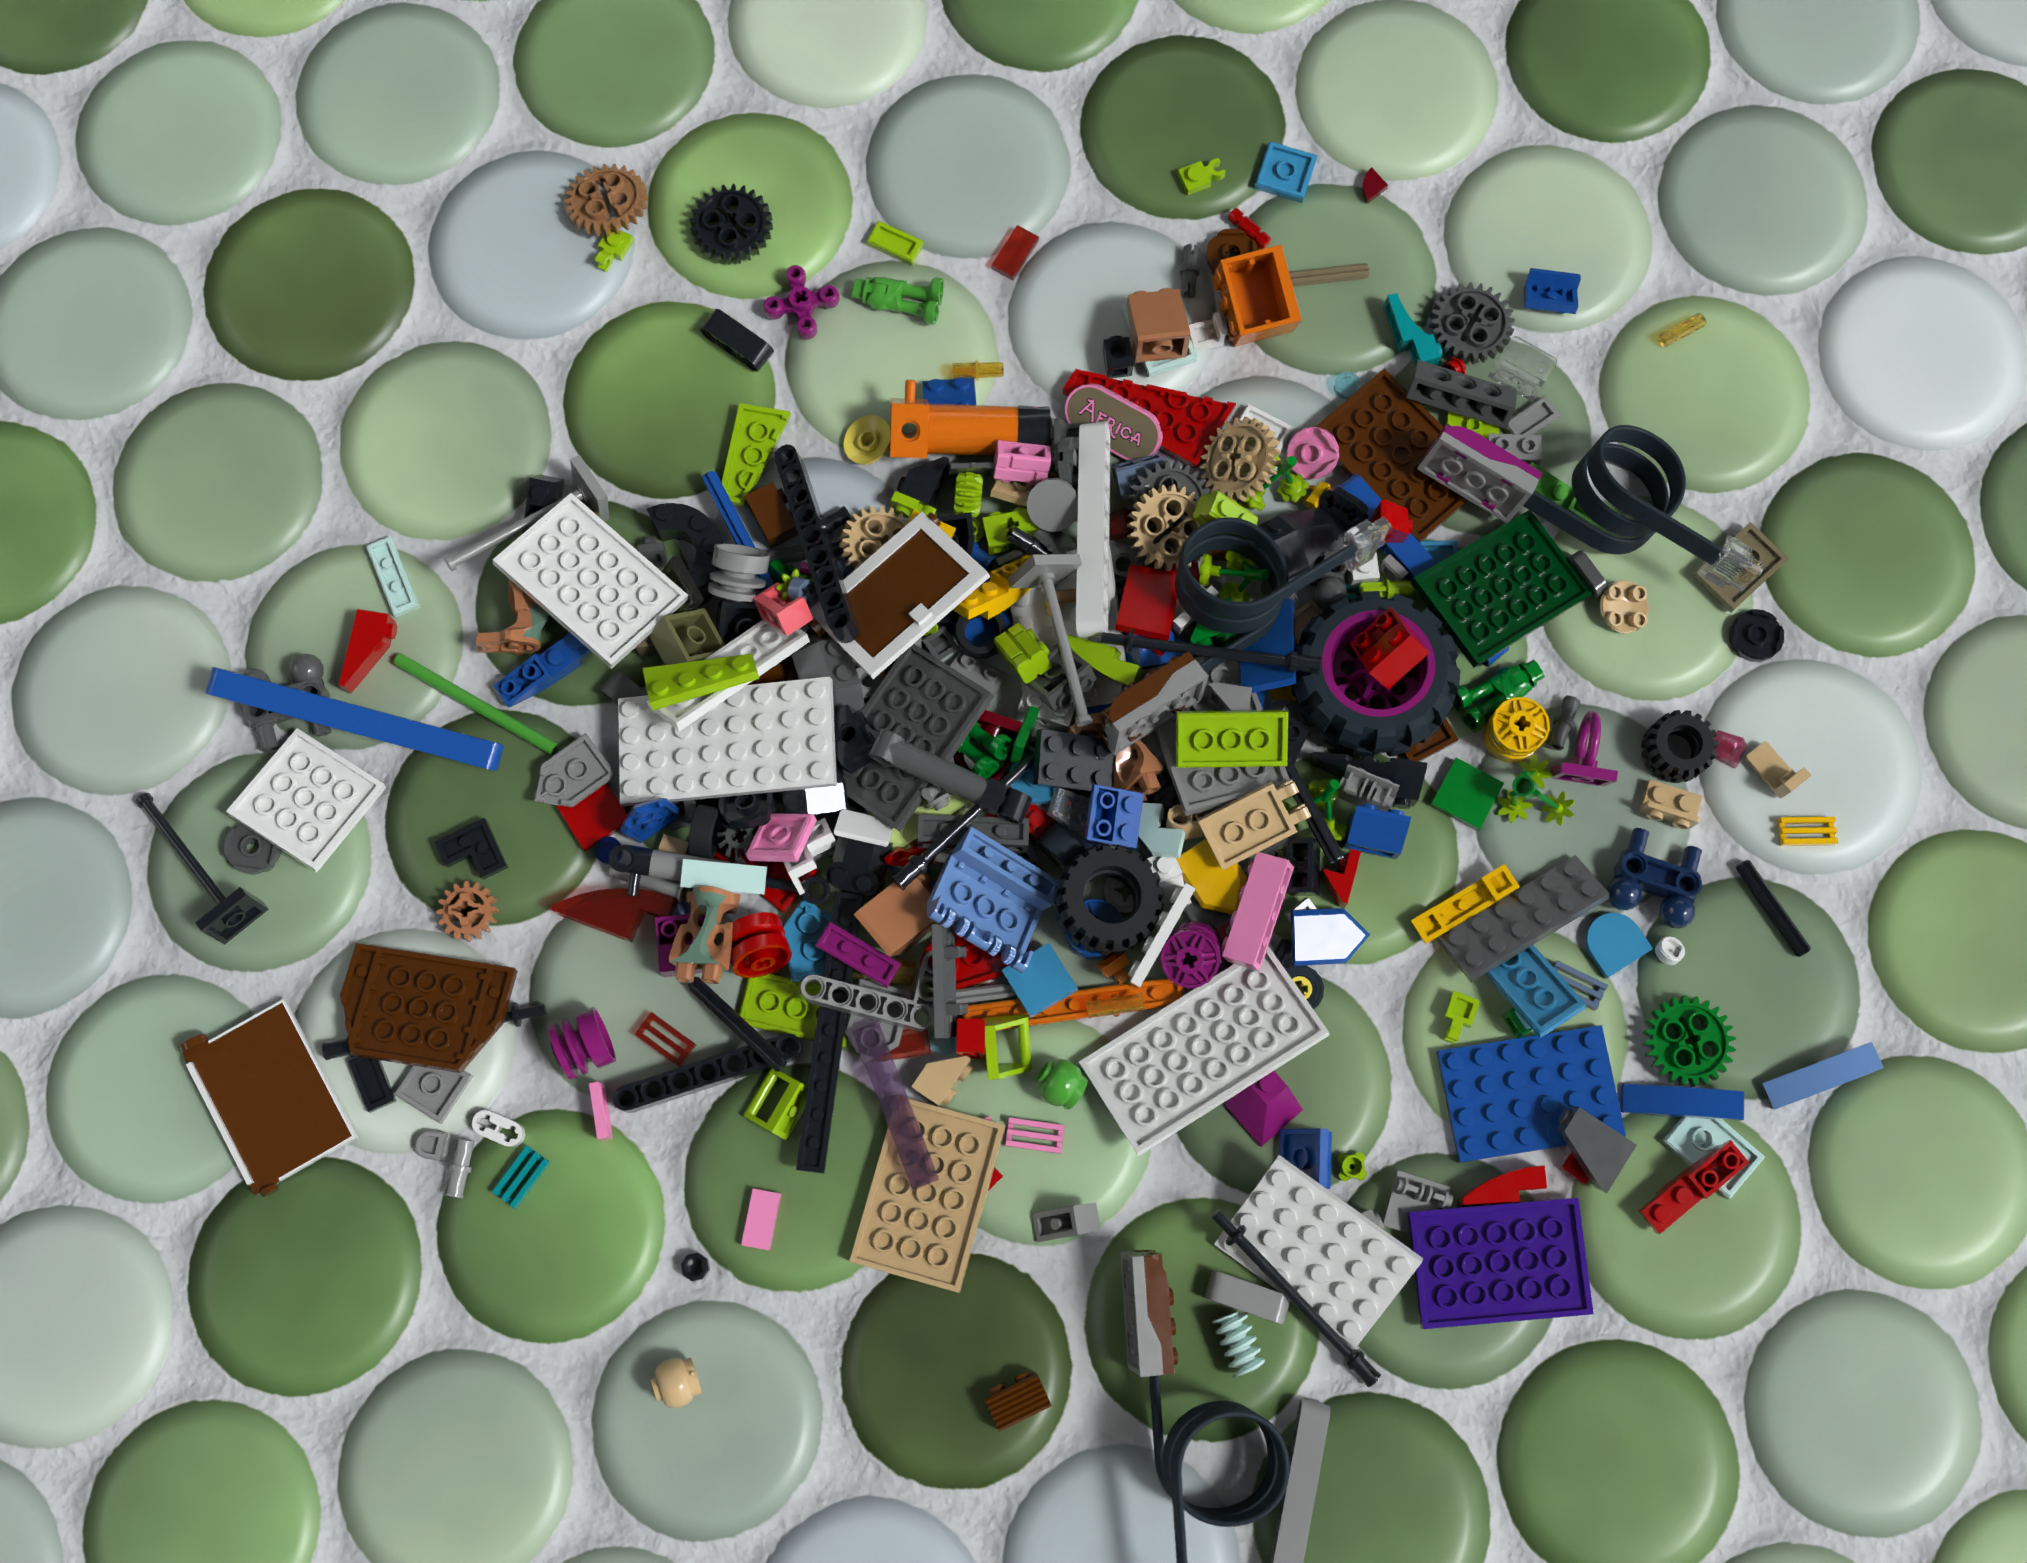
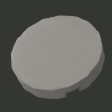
[1027,478,1078,532]

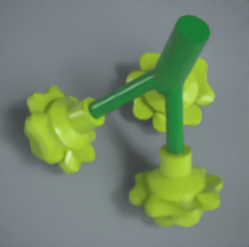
[1241,454,1309,511]

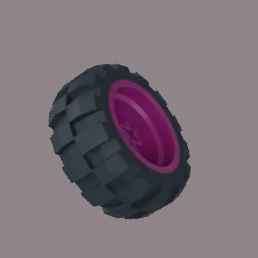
[1291,591,1461,757]

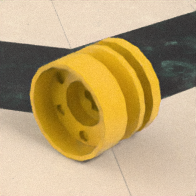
[1483,697,1550,763]

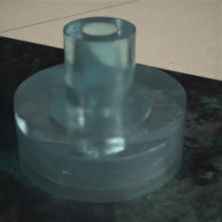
[929,1031,957,1056]

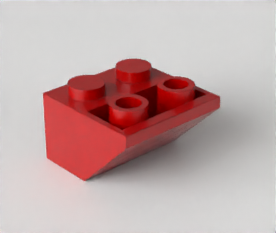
[1350,606,1430,690]

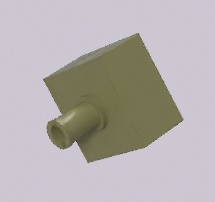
[649,608,725,666]

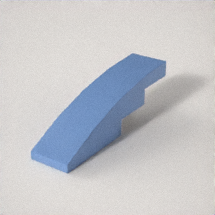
[1762,1042,1884,1110]

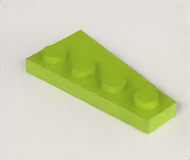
[642,654,759,711]

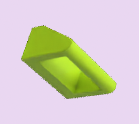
[983,1015,1032,1080]
[743,1068,808,1141]

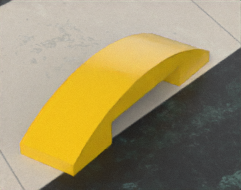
[1411,864,1520,945]

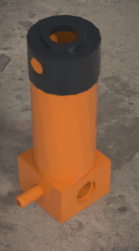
[889,380,1052,458]

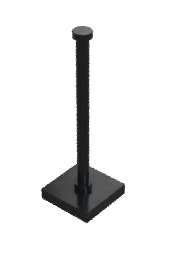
[135,793,269,945]

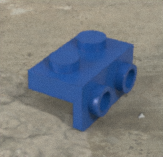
[1524,268,1581,314]
[922,377,976,405]

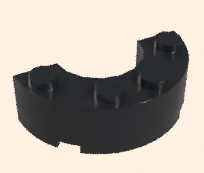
[647,503,723,608]

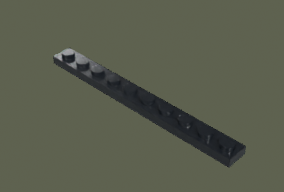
[796,892,863,1174]

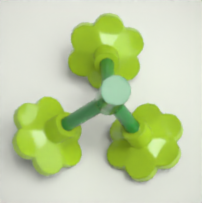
[1199,550,1269,602]
[1282,779,1347,840]

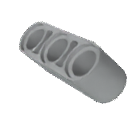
[1204,1270,1290,1325]

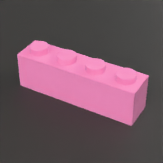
[1221,852,1294,971]

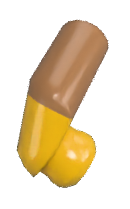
[1045,588,1076,617]

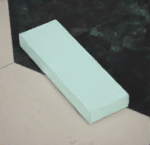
[366,536,421,617]
[680,859,767,894]

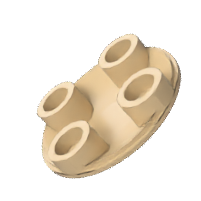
[1600,580,1649,633]

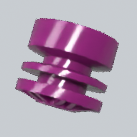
[1161,921,1223,988]
[548,1007,616,1080]

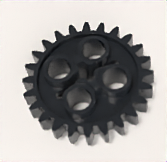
[689,184,773,265]

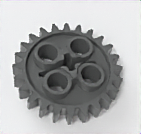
[1429,282,1515,364]
[1125,460,1210,547]

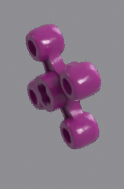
[763,265,840,340]

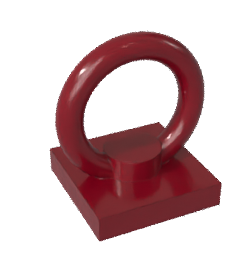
[953,710,1022,781]

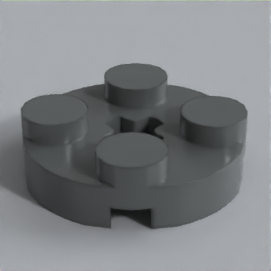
[1058,437,1079,490]
[223,824,282,875]

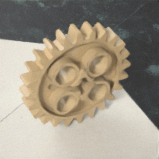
[1200,416,1281,502]
[1127,484,1205,572]
[839,506,909,572]

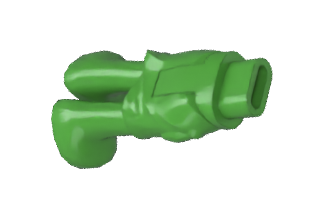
[852,277,944,325]

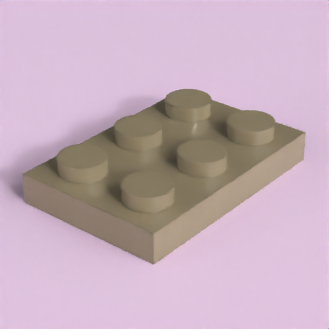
[1693,522,1789,612]

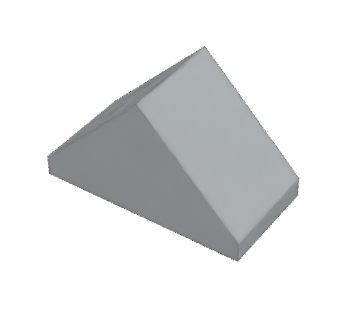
[1207,682,1252,711]

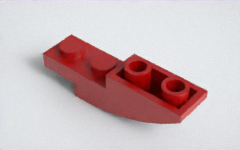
[1638,1140,1749,1234]

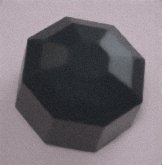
[681,1253,710,1281]

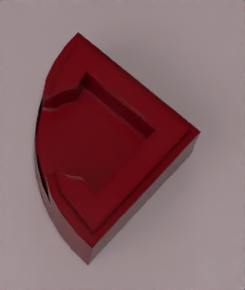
[1362,167,1388,203]

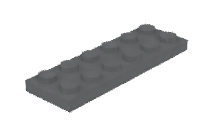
[1438,855,1609,982]

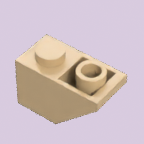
[911,1056,972,1107]

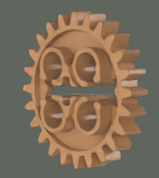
[564,164,648,237]

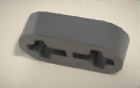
[1568,550,1608,599]

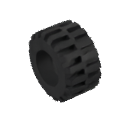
[1641,710,1718,783]

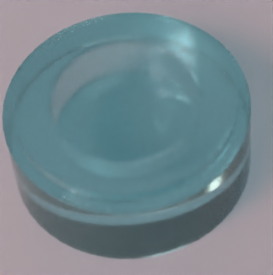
[1334,372,1361,400]

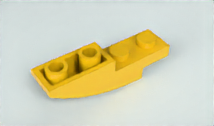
[953,555,1031,620]

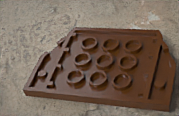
[340,943,518,1073]

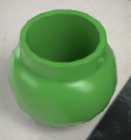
[1036,1059,1088,1110]

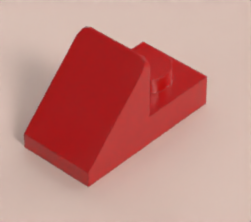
[1320,849,1361,908]

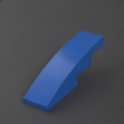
[1621,1084,1744,1121]

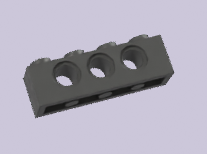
[1406,360,1518,429]

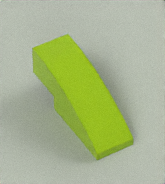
[1067,634,1144,687]

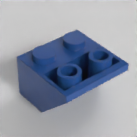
[1085,784,1144,849]
[1343,804,1411,859]

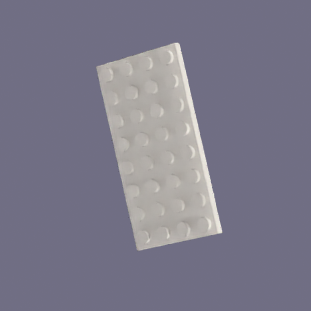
[618,677,837,807]
[1079,946,1329,1156]

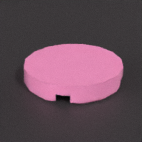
[1286,427,1339,480]

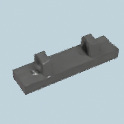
[932,924,968,1038]

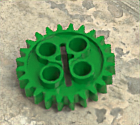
[1642,995,1736,1087]

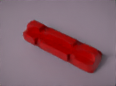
[1227,208,1271,249]

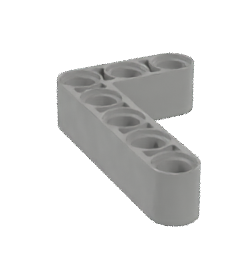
[799,951,934,1032]

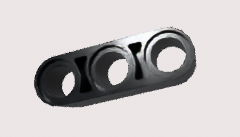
[699,309,774,372]

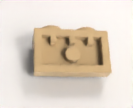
[1639,779,1702,829]

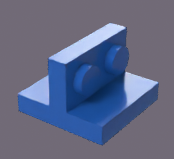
[1279,1128,1332,1189]

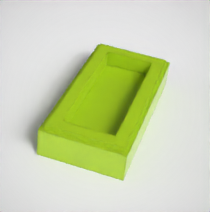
[866,220,924,266]

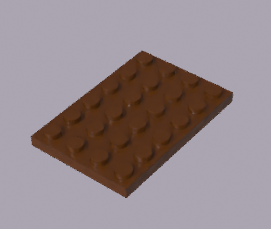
[1315,368,1469,543]

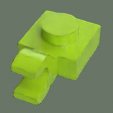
[595,230,634,272]
[1443,990,1480,1044]

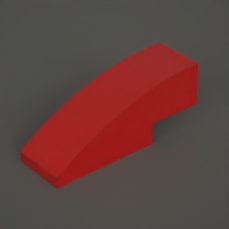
[1457,1165,1547,1206]

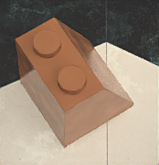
[1127,288,1191,363]
[854,873,939,957]

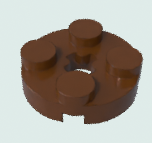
[1206,228,1258,275]

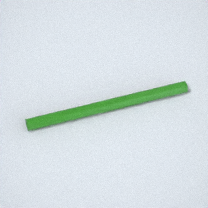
[393,653,558,756]

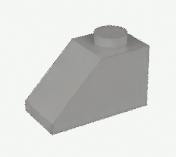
[1033,1203,1101,1242]

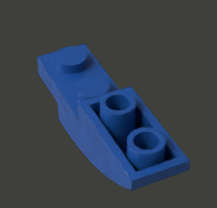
[494,633,592,707]

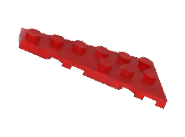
[1062,369,1236,469]

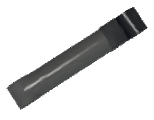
[868,729,1032,825]

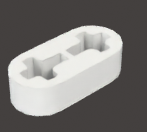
[472,1110,525,1147]

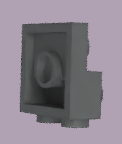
[1022,643,1097,713]

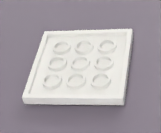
[226,728,386,873]

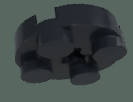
[718,792,775,830]

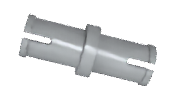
[445,1138,475,1198]

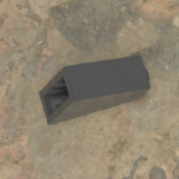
[1557,1105,1637,1193]

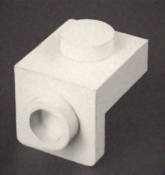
[1189,312,1228,352]

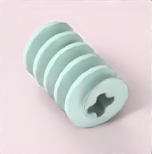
[1211,1312,1265,1377]

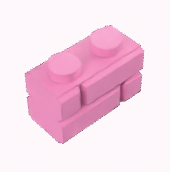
[993,440,1051,485]

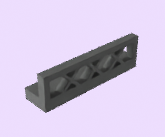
[917,814,1029,853]

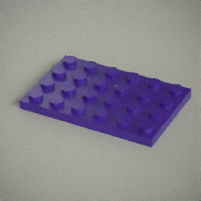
[1407,1198,1594,1329]

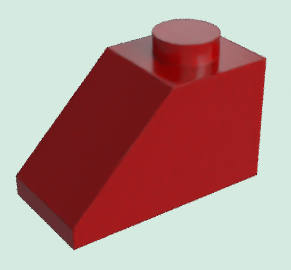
[1371,500,1413,543]

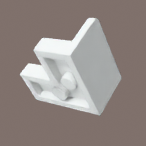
[784,818,837,895]

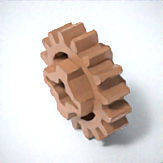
[436,881,499,942]

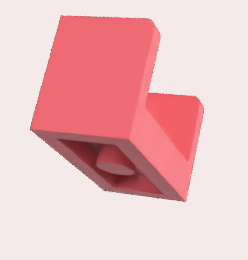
[753,582,814,636]

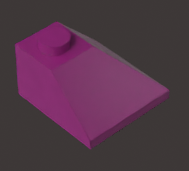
[1224,1071,1303,1147]

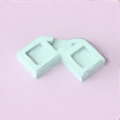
[1138,803,1185,858]

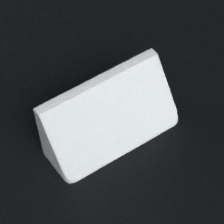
[834,809,893,847]

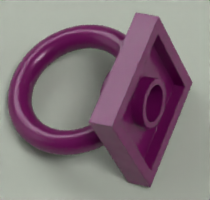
[1550,710,1618,787]

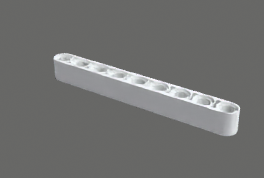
[1076,421,1110,638]

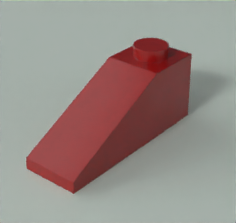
[339,609,397,693]

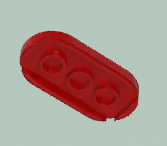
[920,933,1028,989]

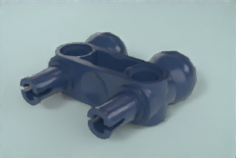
[1607,828,1702,929]

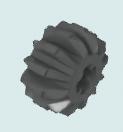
[717,822,759,861]

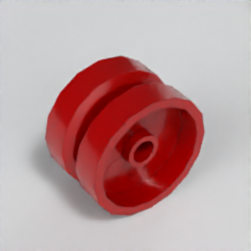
[730,912,792,978]

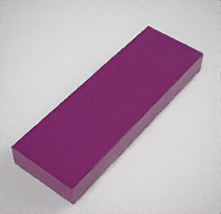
[815,922,901,989]

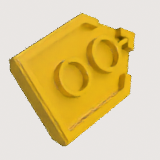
[1176,839,1248,914]

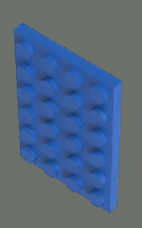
[1436,1025,1626,1163]

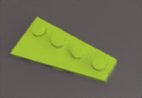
[722,403,791,508]

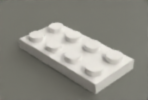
[1128,883,1196,988]

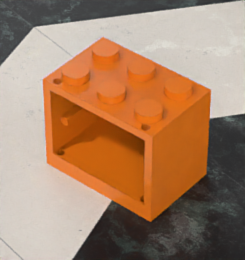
[1212,244,1302,347]

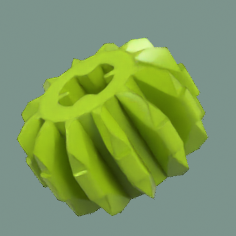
[953,472,983,517]

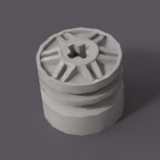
[708,543,770,602]

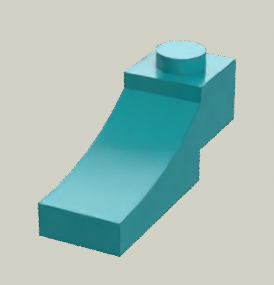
[1383,293,1442,367]

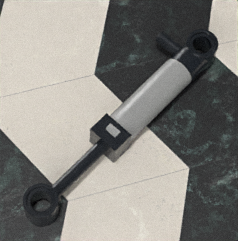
[609,845,830,904]

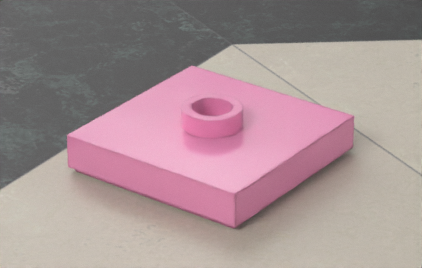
[746,813,817,862]

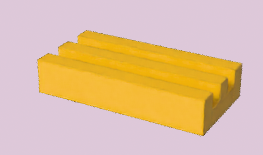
[1777,817,1838,846]

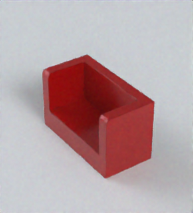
[956,1018,986,1059]

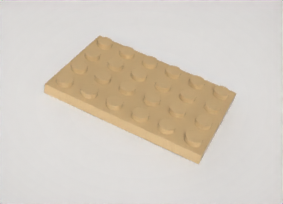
[849,1096,1006,1293]

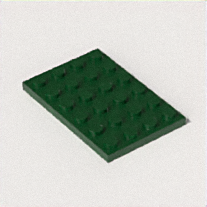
[1410,510,1593,668]

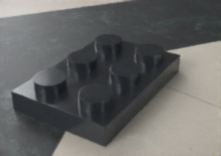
[1033,729,1113,793]

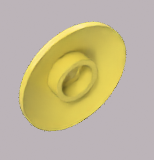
[844,415,890,465]

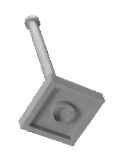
[444,455,610,571]
[1007,554,1093,726]

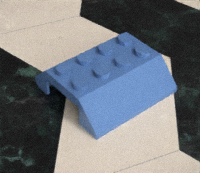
[926,826,1059,973]

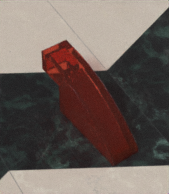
[551,888,678,943]

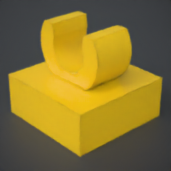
[1301,481,1335,509]

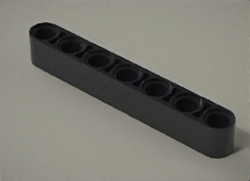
[613,1033,803,1113]

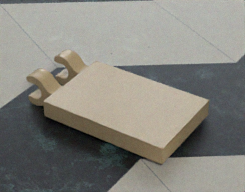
[1197,779,1311,870]

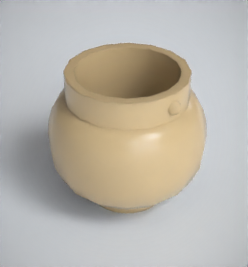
[650,1357,702,1408]

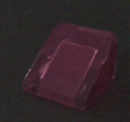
[1713,730,1747,768]

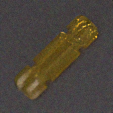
[1657,313,1707,347]

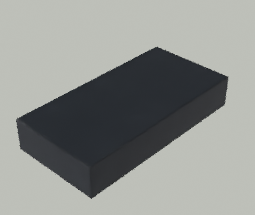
[348,1057,397,1113]

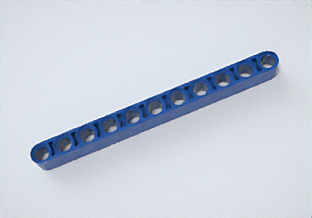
[205,667,504,771]

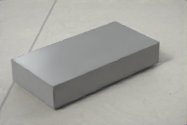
[1503,396,1561,435]

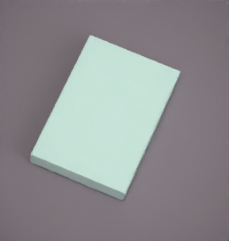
[1661,1117,1765,1199]

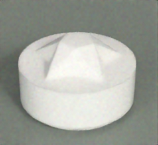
[1655,936,1685,965]

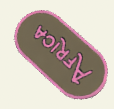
[1065,384,1163,461]

